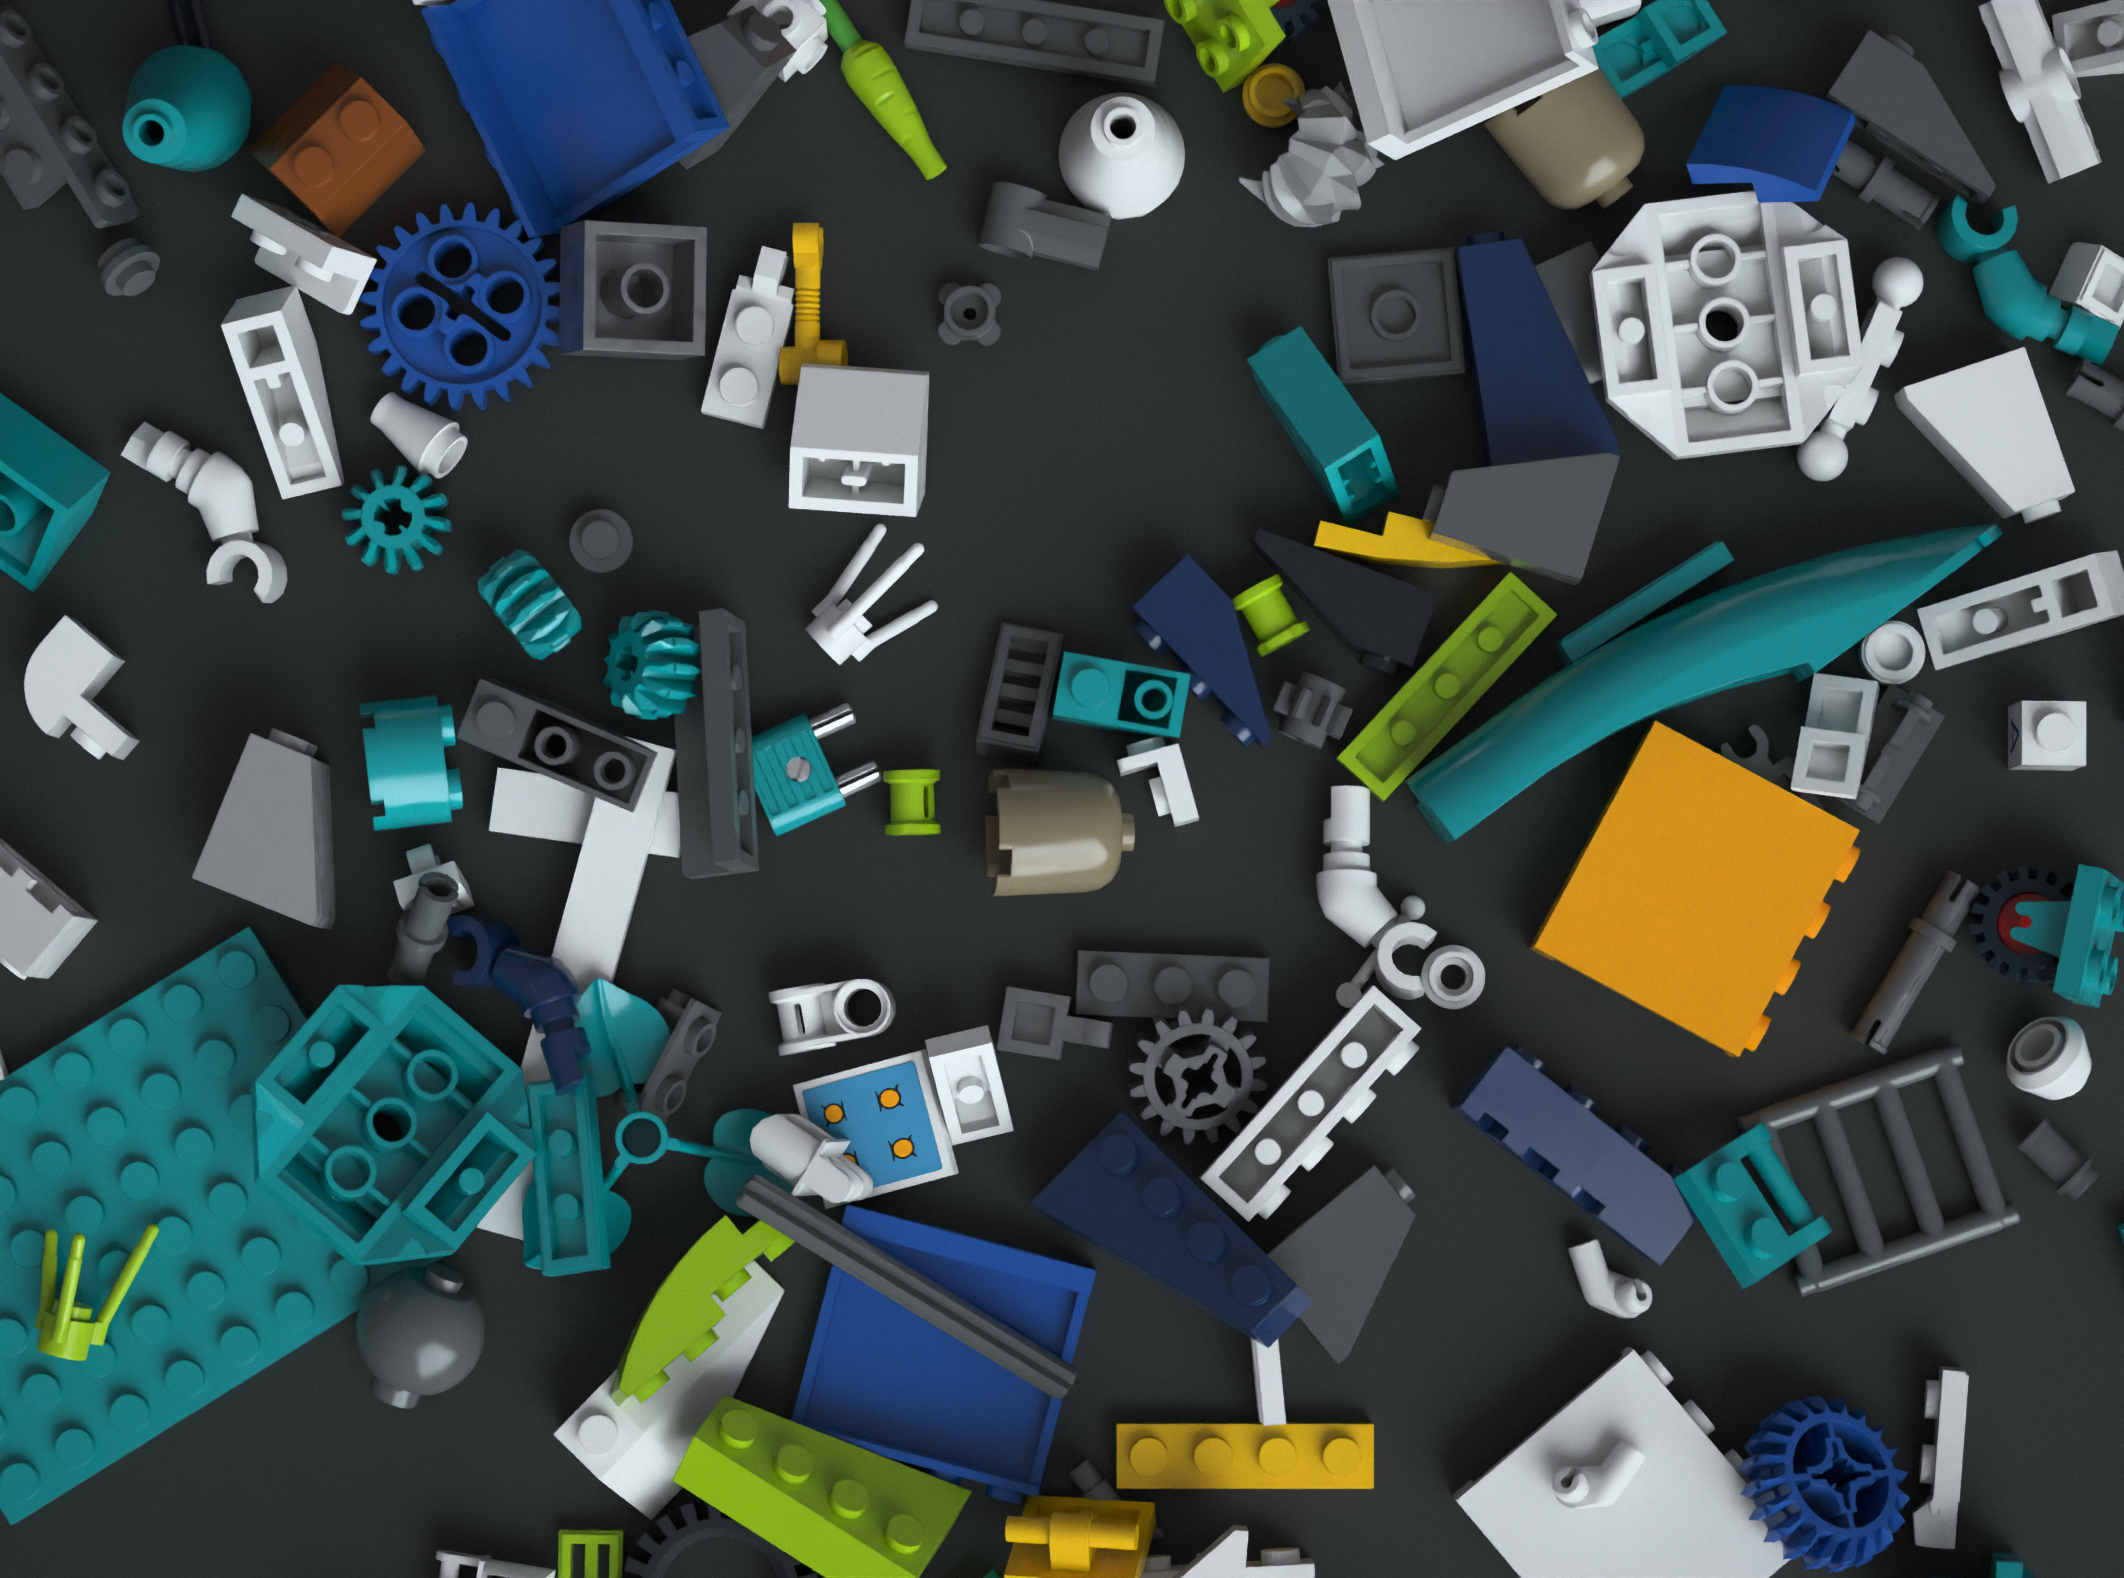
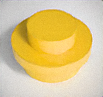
[1242,63,1305,128]

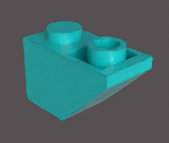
[1053,651,1191,738]

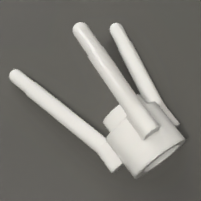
[805,524,938,665]

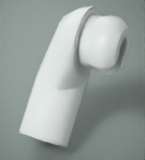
[1568,1238,1653,1318]

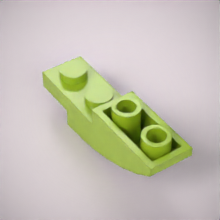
[610,1215,796,1407]

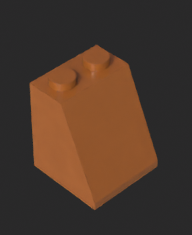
[247,61,426,238]

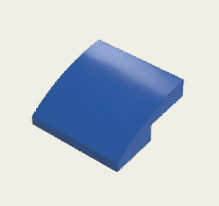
[1686,85,1856,203]

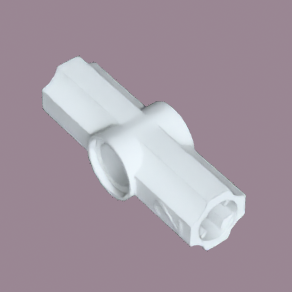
[1978,0,2102,184]

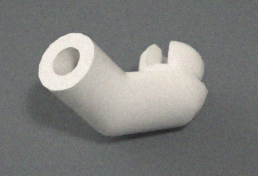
[1552,1439,1647,1509]

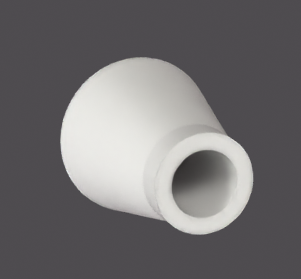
[370,392,468,479]

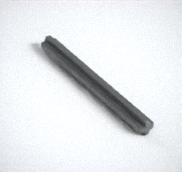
[736,1175,1077,1399]

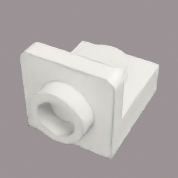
[1117,736,1199,827]

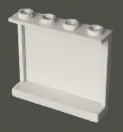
[1328,0,1599,160]
[1452,1347,1790,1578]

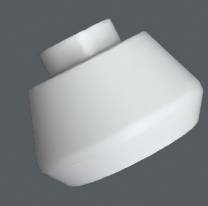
[2006,1016,2092,1100]

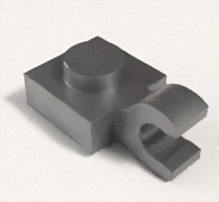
[997,986,1113,1060]

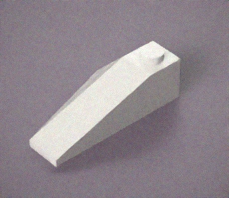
[553,1260,785,1520]

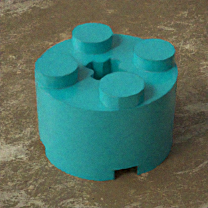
[359,695,463,831]

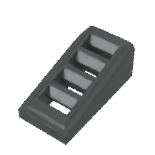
[976,622,1064,767]

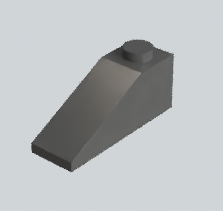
[1823,30,1996,208]

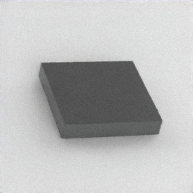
[1327,247,1465,386]

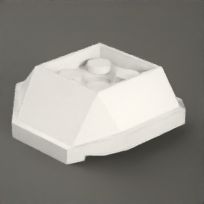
[1589,190,1864,460]

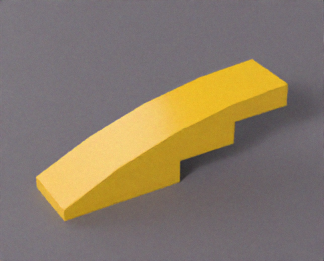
[1312,512,1508,569]

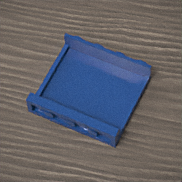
[421,0,730,238]
[791,1203,1097,1504]

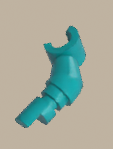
[1936,194,2120,366]

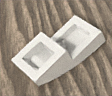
[1791,673,1880,799]

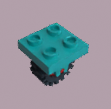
[1970,864,2124,1008]

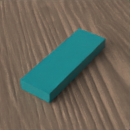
[1555,541,1734,667]
[527,1074,611,1277]

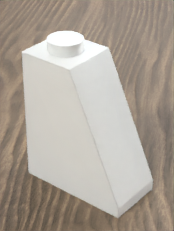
[1894,347,2075,524]

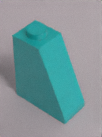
[1247,326,1400,527]

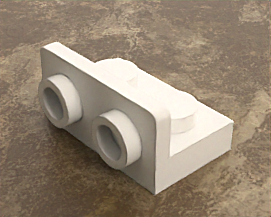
[231,194,377,315]

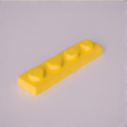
[1116,1422,1374,1489]

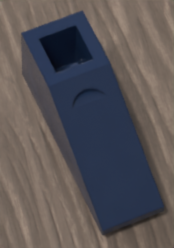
[1132,554,1272,750]

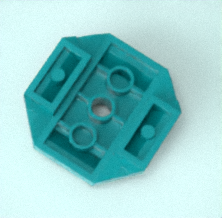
[251,985,537,1266]

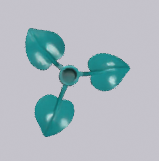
[522,979,794,1270]

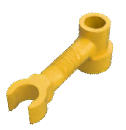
[779,223,848,385]

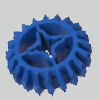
[1738,1395,1911,1573]

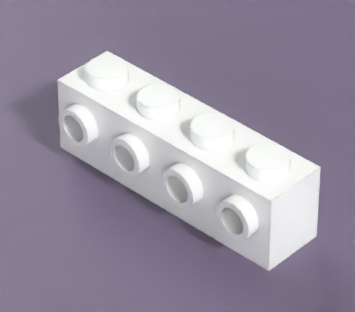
[1199,985,1422,1222]

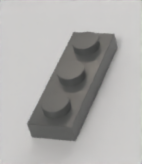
[1075,950,1270,1023]

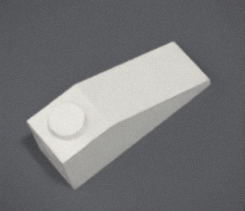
[221,285,344,500]
[1917,550,2124,670]

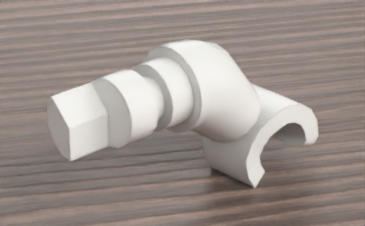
[121,422,288,603]
[1316,785,1437,1000]

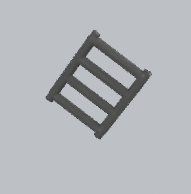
[1737,1043,2021,1297]

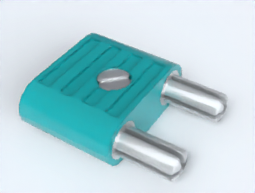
[752,703,882,836]

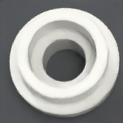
[1421,945,1485,1009]

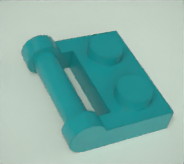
[1673,1122,1833,1289]

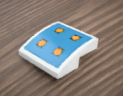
[793,1049,959,1209]

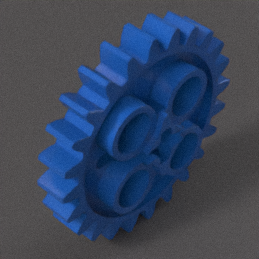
[359,203,560,411]

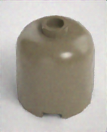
[1484,63,1645,210]
[985,769,1135,896]

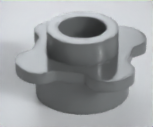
[938,282,1001,346]

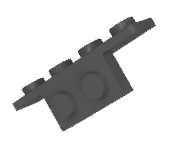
[0,4,141,229]

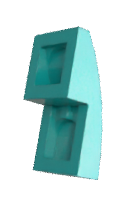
[1592,0,1727,99]

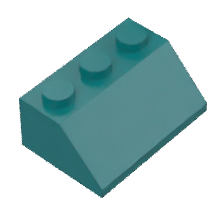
[0,393,111,592]

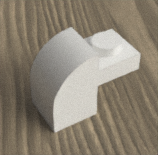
[24,615,139,760]

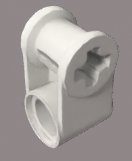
[768,979,896,1056]

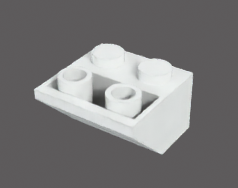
[789,363,929,517]

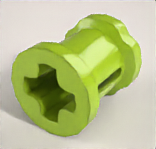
[1232,574,1310,657]
[883,769,941,836]

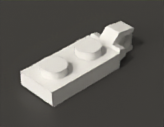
[701,246,795,429]
[1912,1366,1969,1549]

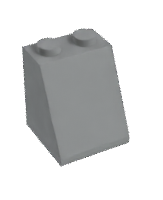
[192,728,336,930]

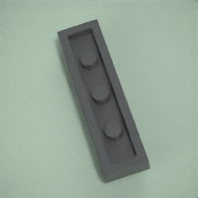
[904,0,1165,87]

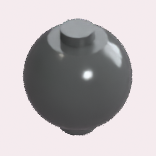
[356,1263,485,1409]

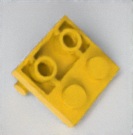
[1004,1495,1156,1578]

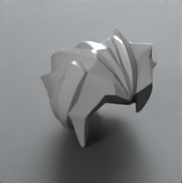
[1238,80,1384,227]

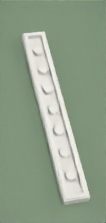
[477,736,677,1241]

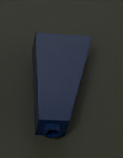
[1455,231,1620,467]

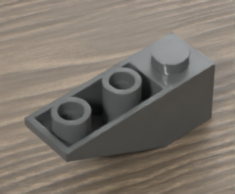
[456,677,658,813]

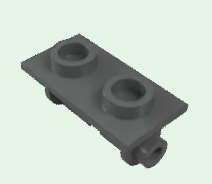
[1832,684,1945,825]
[614,988,722,1123]

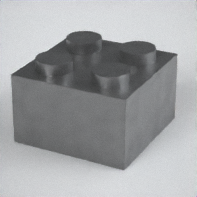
[559,220,707,360]

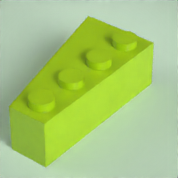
[672,1395,972,1578]

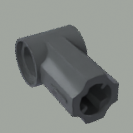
[977,182,1111,271]

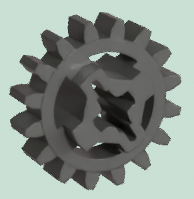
[1127,1003,1267,1144]

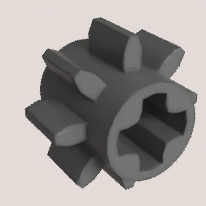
[1271,672,1353,749]

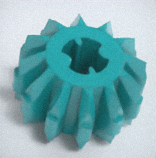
[342,465,452,575]
[478,549,582,661]
[603,610,702,720]

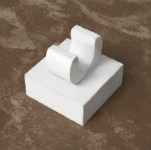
[393,843,475,915]

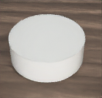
[1858,621,1925,686]

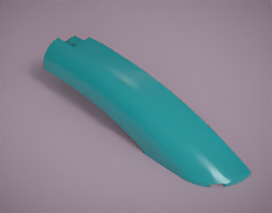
[1405,523,2003,846]

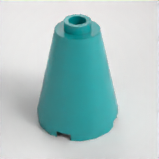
[122,45,253,172]

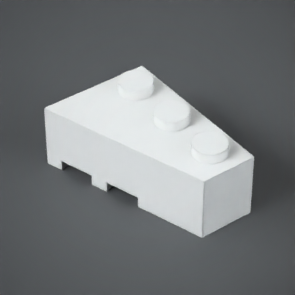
[0,838,98,980]

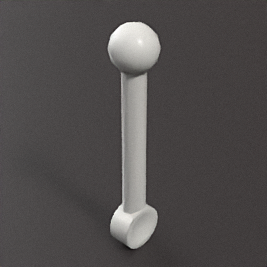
[1336,895,1425,1008]

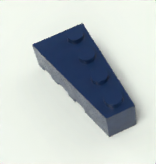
[1451,1044,1697,1266]
[1031,1111,1314,1348]

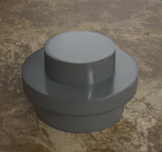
[97,238,160,296]
[569,509,634,573]

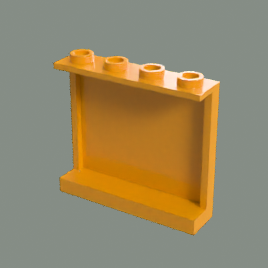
[1529,720,1861,1058]

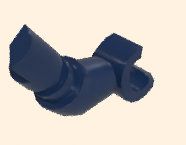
[446,915,591,1096]

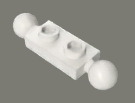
[1797,257,1924,481]

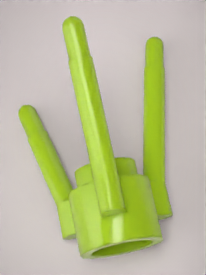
[34,1223,159,1361]

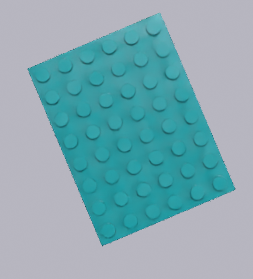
[0,926,445,1526]

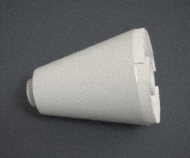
[1059,92,1185,220]

